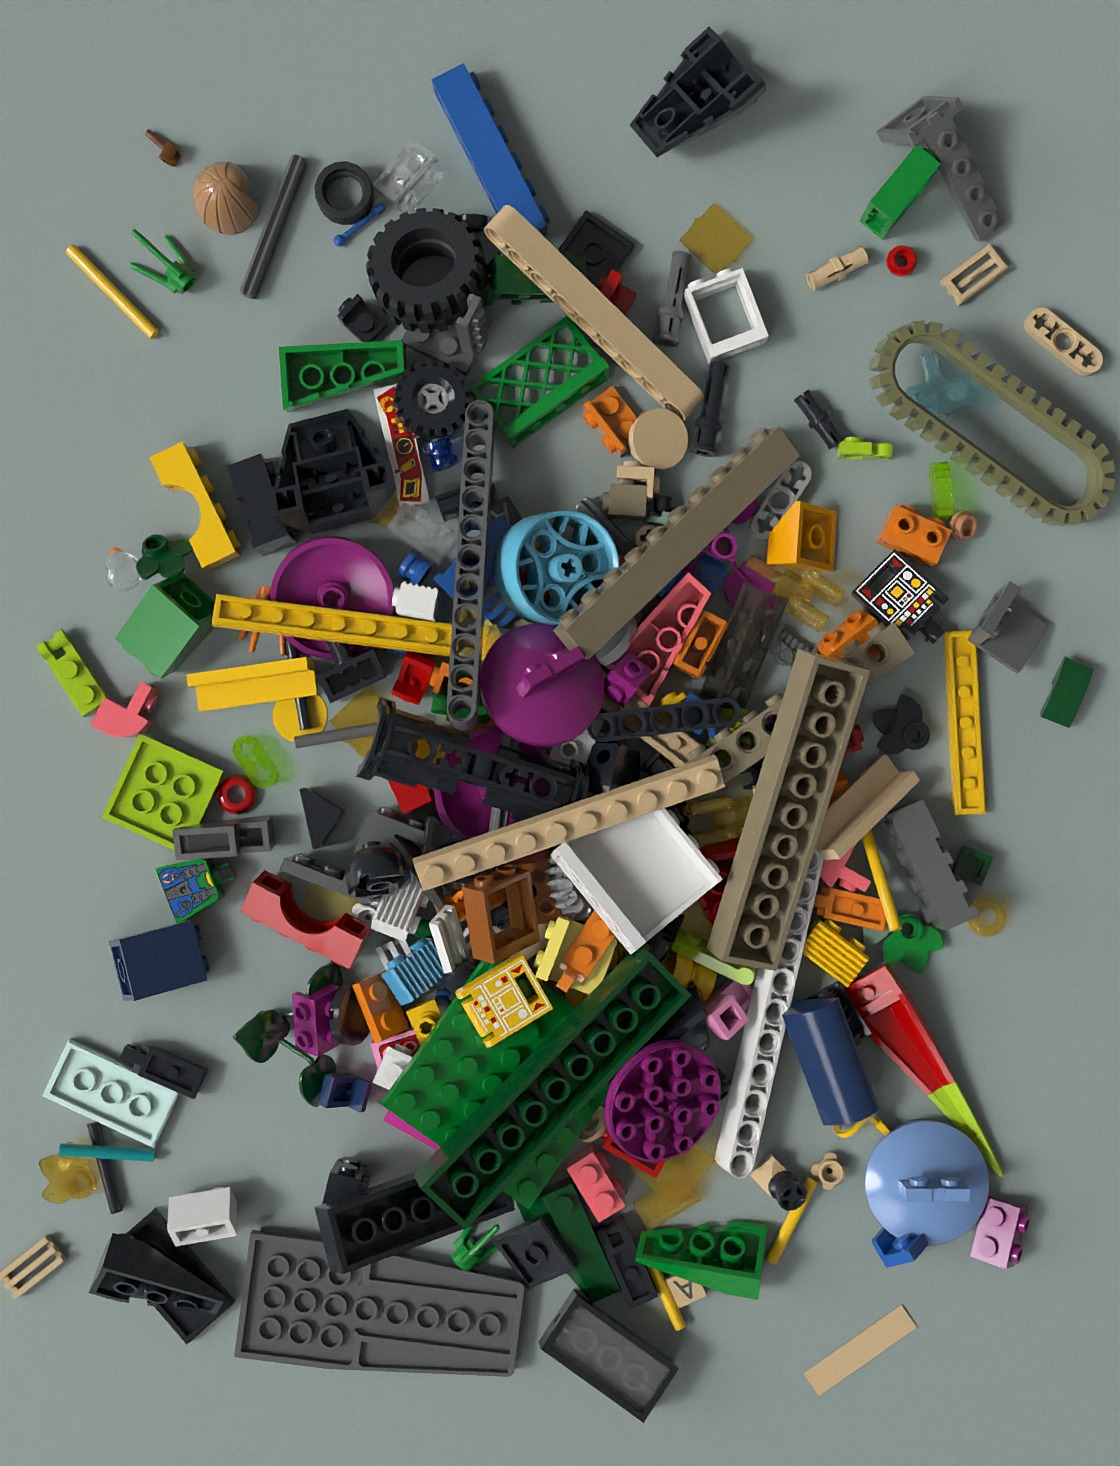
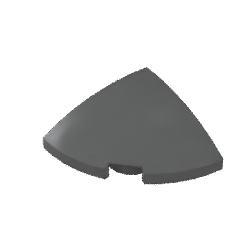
[390,836,445,911]

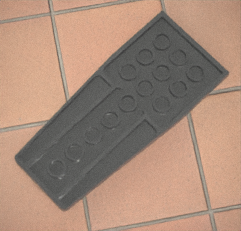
[234,1230,525,1377]

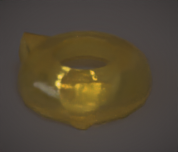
[967,897,1007,937]

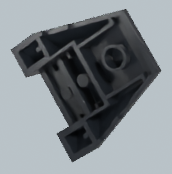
[630,26,766,157]
[269,409,397,534]

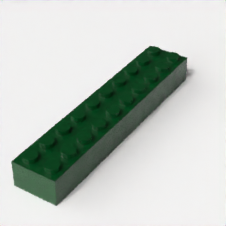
[413,946,692,1230]

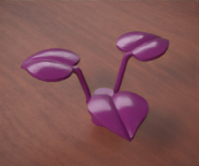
[682,498,775,611]

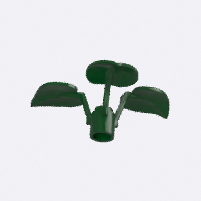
[233,960,343,1107]

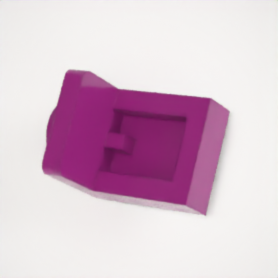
[604,652,652,708]

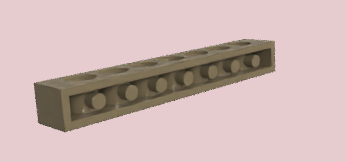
[684,622,915,794]

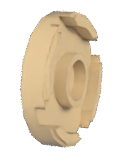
[628,408,688,470]

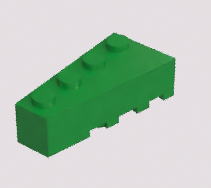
[279,340,407,412]

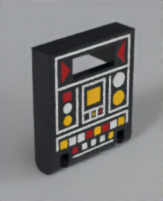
[852,549,949,642]

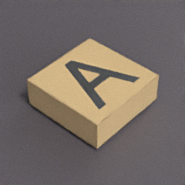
[665,1275,707,1308]

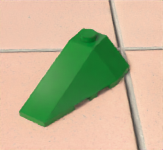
[636,1220,768,1300]

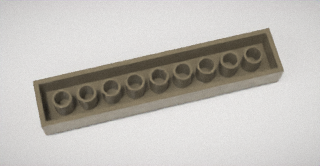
[707,649,871,971]

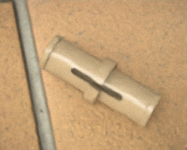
[806,246,869,291]

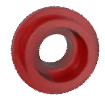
[886,245,917,277]

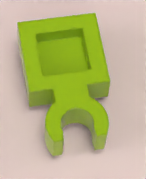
[836,437,893,460]

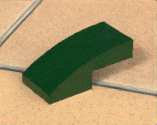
[1040,656,1094,728]

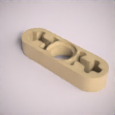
[1024,308,1103,376]

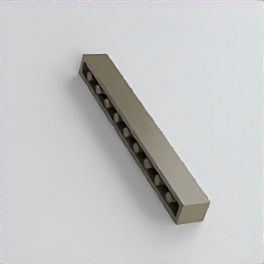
[553,427,800,660]

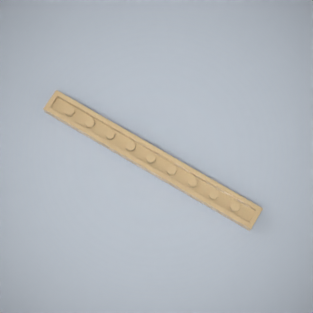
[412,755,725,891]

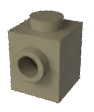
[602,479,647,521]

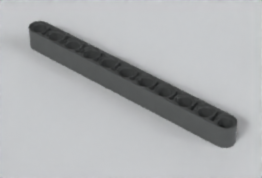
[447,400,495,732]

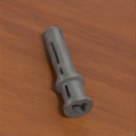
[652,251,692,347]

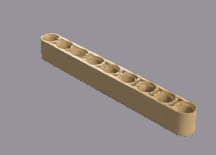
[484,205,704,421]

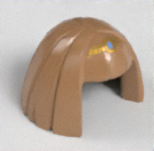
[192,161,261,235]

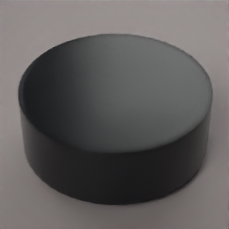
[459,214,488,232]

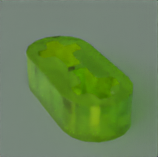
[929,461,954,520]
[232,736,279,788]

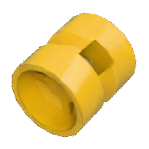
[664,951,717,1001]

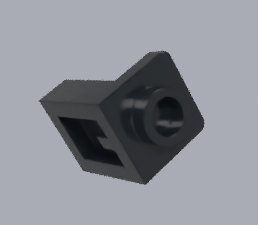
[337,294,388,342]

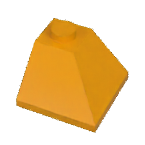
[767,501,837,572]

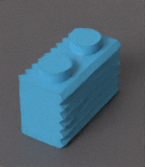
[381,936,444,1005]

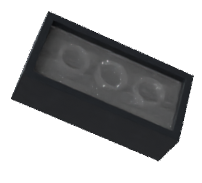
[538,1289,679,1423]

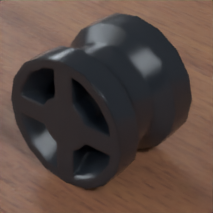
[768,1171,807,1211]

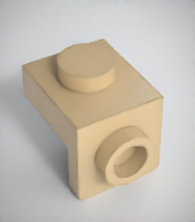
[616,461,660,502]

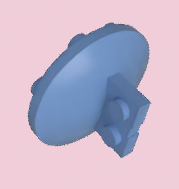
[864,1120,989,1246]

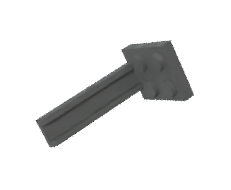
[876,96,1005,241]
[402,294,493,375]

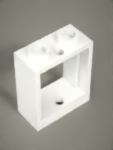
[683,268,769,365]

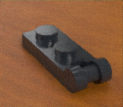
[594,1214,658,1309]

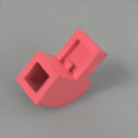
[90,682,159,738]
[819,844,871,893]

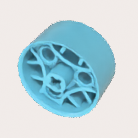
[494,511,619,625]

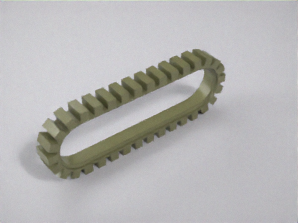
[869,320,1116,526]

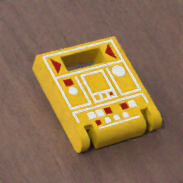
[455,952,553,1048]

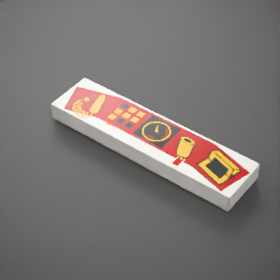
[373,384,430,509]

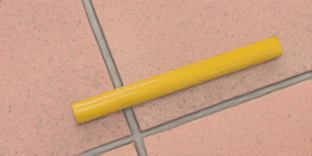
[66,244,159,339]
[862,829,902,932]

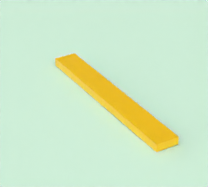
[212,594,465,656]

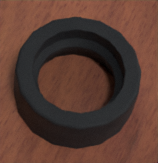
[314,161,374,225]

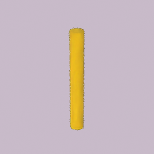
[766,1176,818,1265]
[637,1243,686,1331]

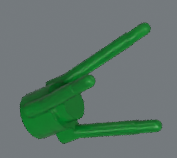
[130,229,198,294]
[451,1224,500,1272]

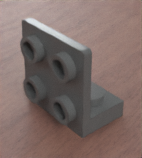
[967,581,1047,673]

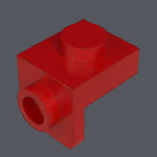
[596,269,637,315]
[391,651,437,705]

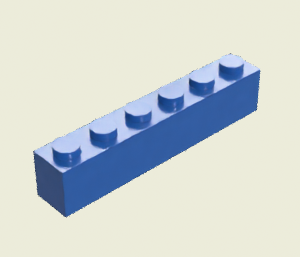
[431,63,550,236]

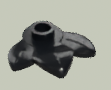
[872,694,930,754]

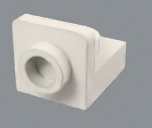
[373,1044,413,1090]

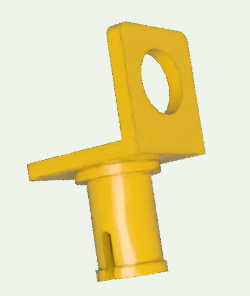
[406,996,442,1046]

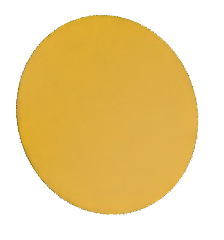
[273,694,327,742]

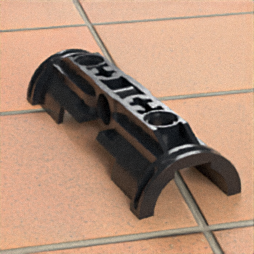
[355,697,590,821]

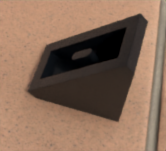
[299,788,346,849]

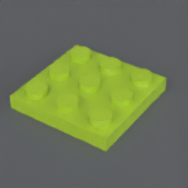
[101,733,226,851]

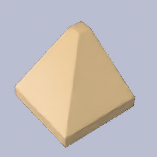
[749,1152,788,1197]

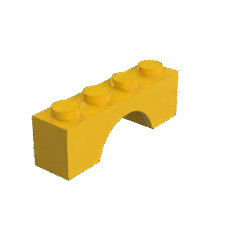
[149,442,241,571]

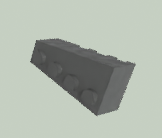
[883,799,980,931]

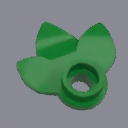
[882,913,943,974]

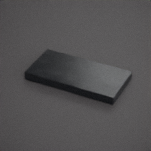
[126,1208,235,1345]

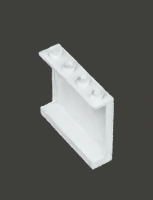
[551,808,722,955]

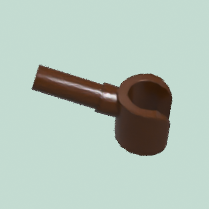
[145,129,180,167]

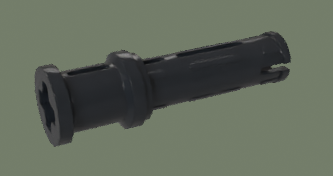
[689,362,729,457]

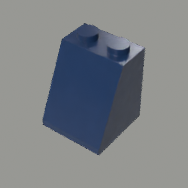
[109,920,209,1001]

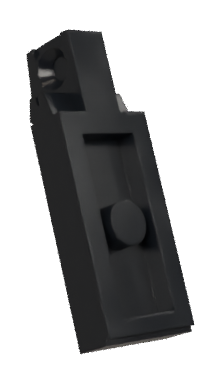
[120,1043,209,1099]

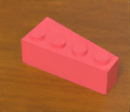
[605,570,711,706]

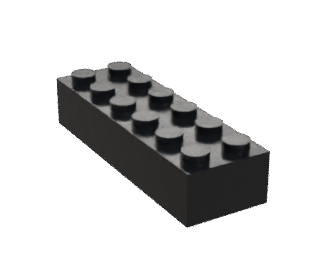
[314,1172,515,1274]

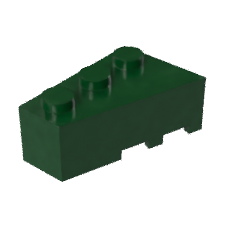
[483,251,587,307]

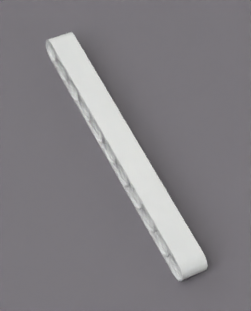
[715,849,823,1178]

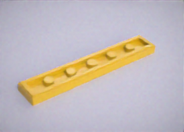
[943,631,986,815]

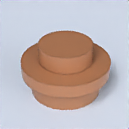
[949,510,978,541]

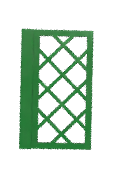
[470,316,611,449]

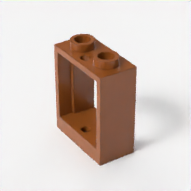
[462,864,540,964]

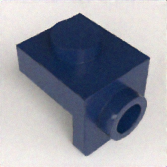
[318,1073,372,1112]

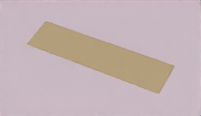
[803,1305,917,1396]

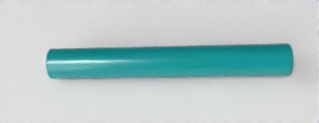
[58,1143,155,1162]

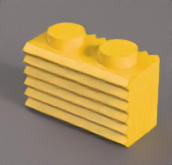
[802,919,870,988]

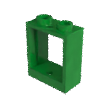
[860,145,941,240]

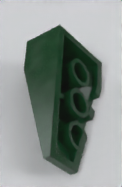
[516,1176,621,1303]

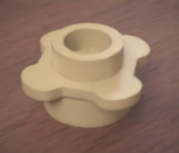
[811,1152,848,1190]

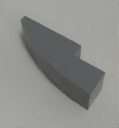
[172,816,275,860]

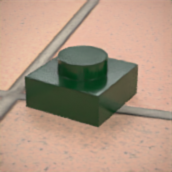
[952,845,994,886]

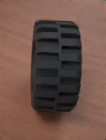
[366,208,488,333]

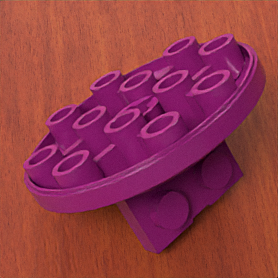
[480,623,604,746]
[605,1039,721,1162]

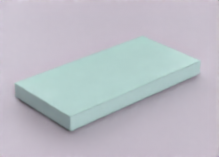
[42,1038,180,1148]

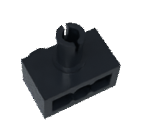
[317,641,388,704]

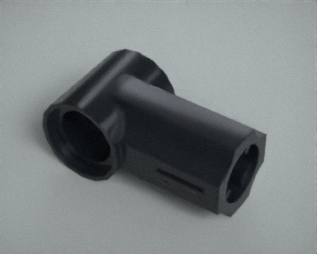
[435,478,497,522]

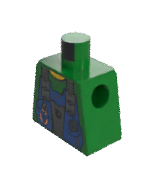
[155,858,236,924]

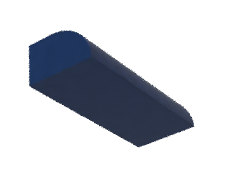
[782,997,879,1125]

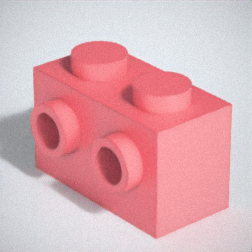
[566,1145,627,1222]

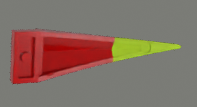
[843,962,1004,1177]

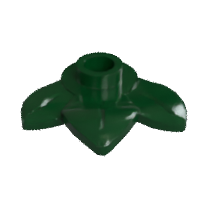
[136,534,194,580]

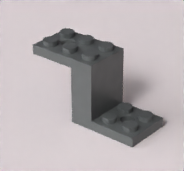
[280,806,426,904]

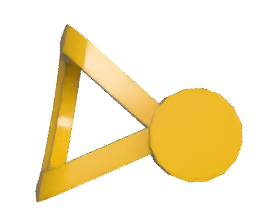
[833,1115,891,1138]

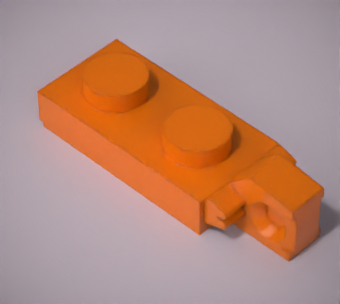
[813,887,887,932]
[556,910,615,992]

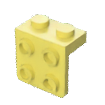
[533,915,617,994]

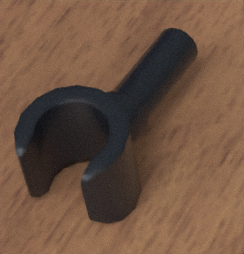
[654,495,676,514]

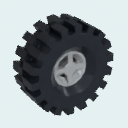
[392,359,472,442]

